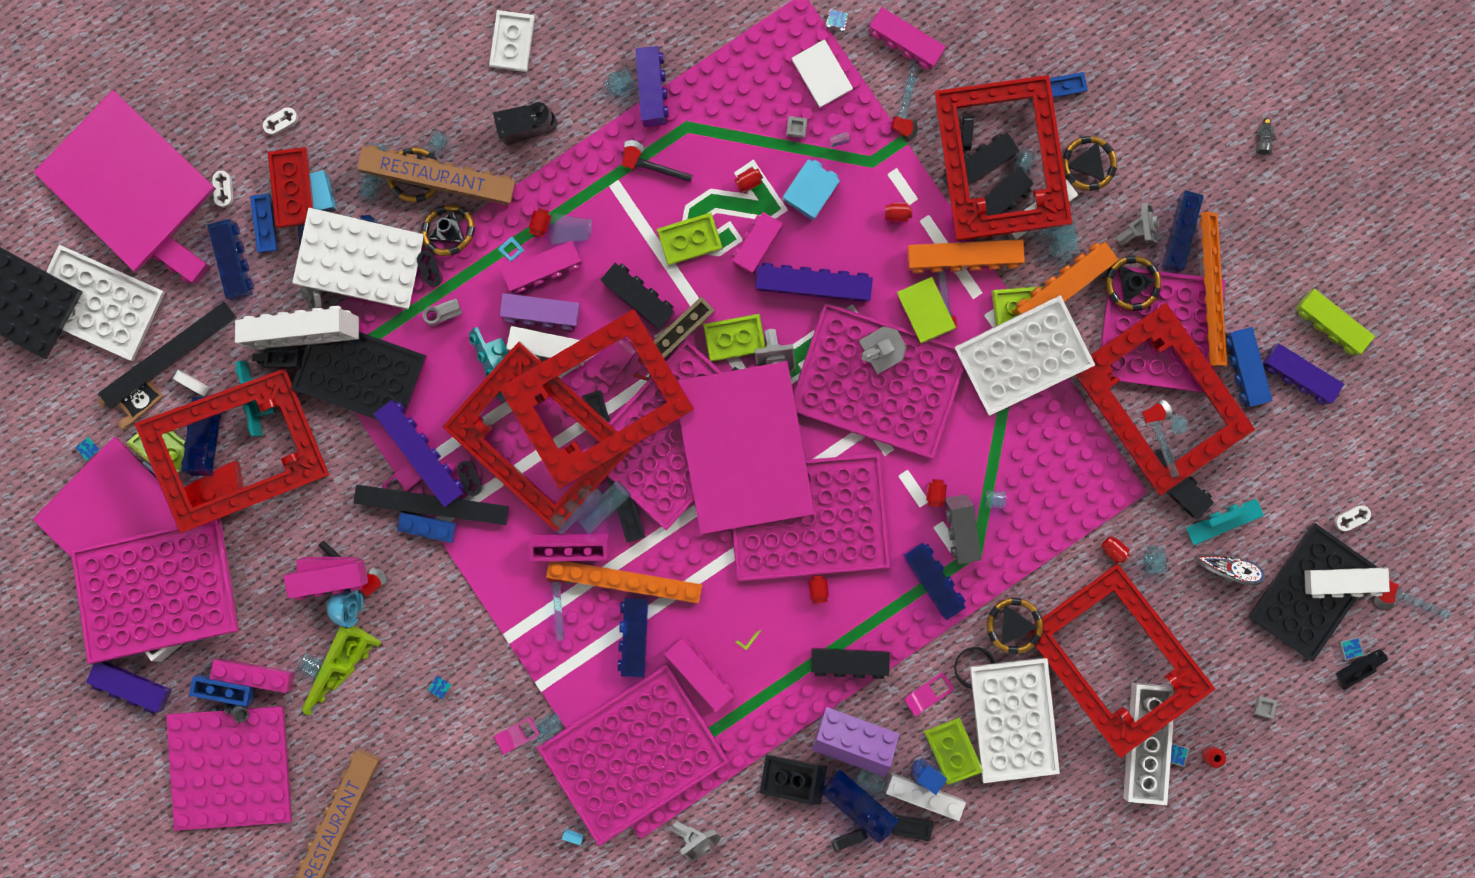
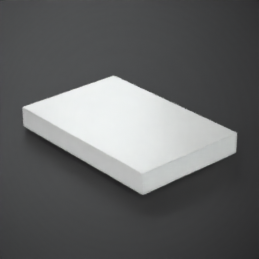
[489,10,535,72]
[791,39,853,108]

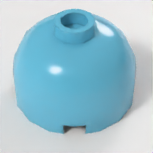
[326,588,364,628]

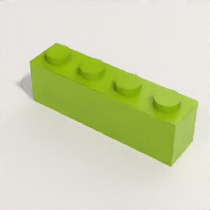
[1295,288,1375,356]

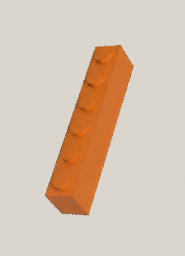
[906,240,1025,274]
[1012,241,1119,316]

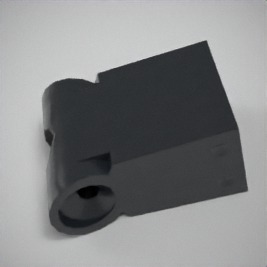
[493,102,558,146]

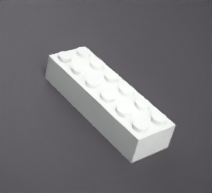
[235,306,359,350]
[1123,682,1175,805]

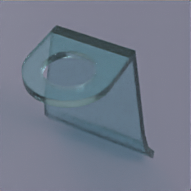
[550,214,591,244]

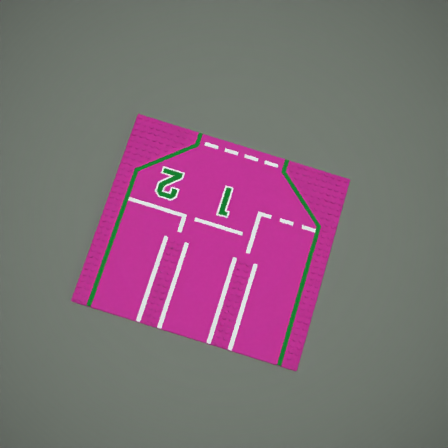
[336,0,1146,838]

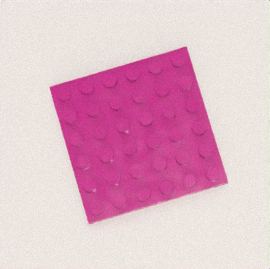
[1100,266,1226,393]
[166,706,292,831]

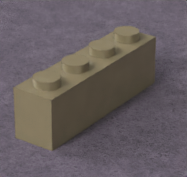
[654,296,715,360]

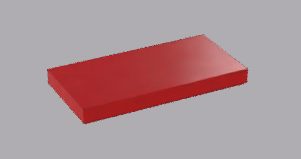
[267,147,314,228]

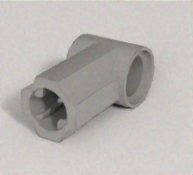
[423,298,462,326]

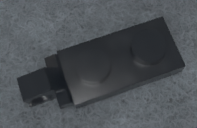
[252,348,303,369]
[1335,649,1388,690]

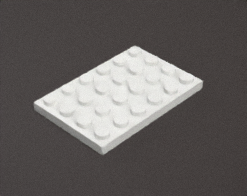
[292,208,424,309]
[46,245,165,361]
[955,295,1095,416]
[970,658,1060,783]

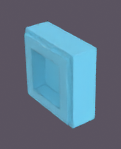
[498,236,524,262]
[562,829,584,845]

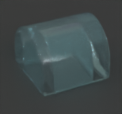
[427,129,451,154]
[1014,149,1035,174]
[1172,414,1188,435]
[984,490,1006,508]
[297,653,324,679]

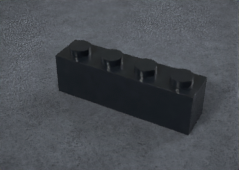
[942,132,1020,187]
[977,167,1034,216]
[600,262,675,331]
[1153,449,1214,519]
[810,648,890,679]

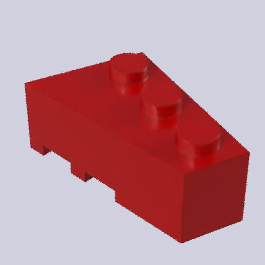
[184,461,244,507]

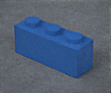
[189,674,256,707]
[911,758,947,795]

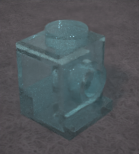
[604,66,635,96]
[1143,545,1167,574]
[530,712,562,742]
[854,769,886,794]

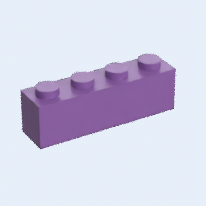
[500,293,581,330]

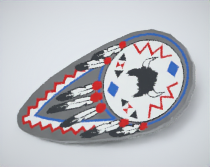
[1196,554,1265,586]

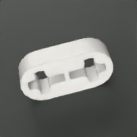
[263,108,298,136]
[212,171,233,208]
[173,370,209,396]
[1334,505,1371,531]

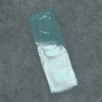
[357,141,390,202]
[577,481,631,534]
[550,484,603,535]

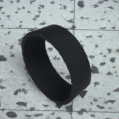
[954,647,996,689]

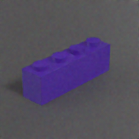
[635,46,669,127]
[1263,343,1344,405]
[86,661,172,714]

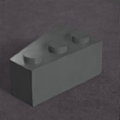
[945,494,981,564]

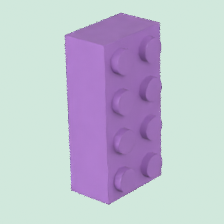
[811,707,899,777]

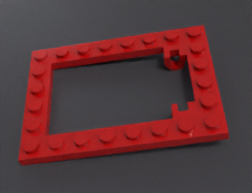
[934,75,1072,241]
[1075,303,1255,496]
[499,309,694,489]
[442,341,634,532]
[134,368,330,534]
[1026,564,1216,758]

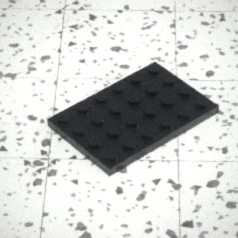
[0,247,83,359]
[291,332,427,420]
[1248,523,1379,662]

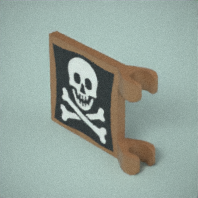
[97,381,164,430]

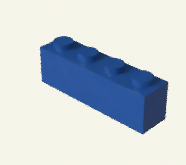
[1225,327,1273,408]

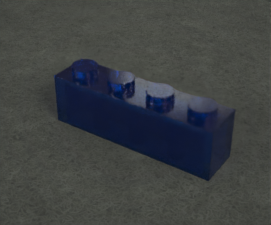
[1161,190,1204,272]
[207,219,254,300]
[181,396,221,476]
[902,542,966,620]
[618,597,649,677]
[820,769,898,844]

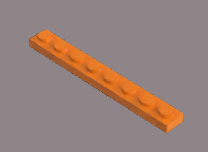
[1200,211,1227,366]
[546,561,702,603]

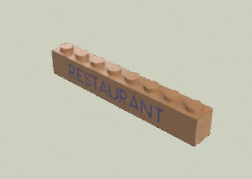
[357,145,515,206]
[293,749,381,878]

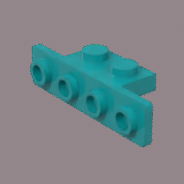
[468,327,509,402]
[235,361,277,437]
[1186,499,1264,545]

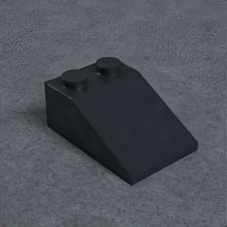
[760,755,827,805]

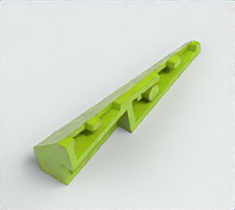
[302,626,381,715]

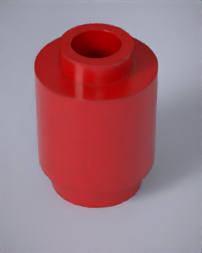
[734,167,763,193]
[885,203,912,222]
[529,208,552,238]
[926,479,947,507]
[1101,535,1130,564]
[808,575,829,604]
[1202,746,1226,768]

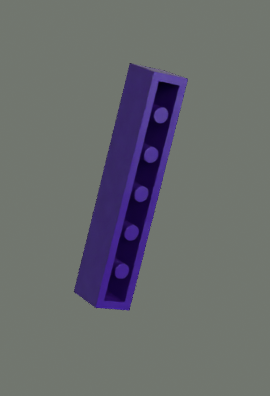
[755,263,873,302]
[374,400,465,507]

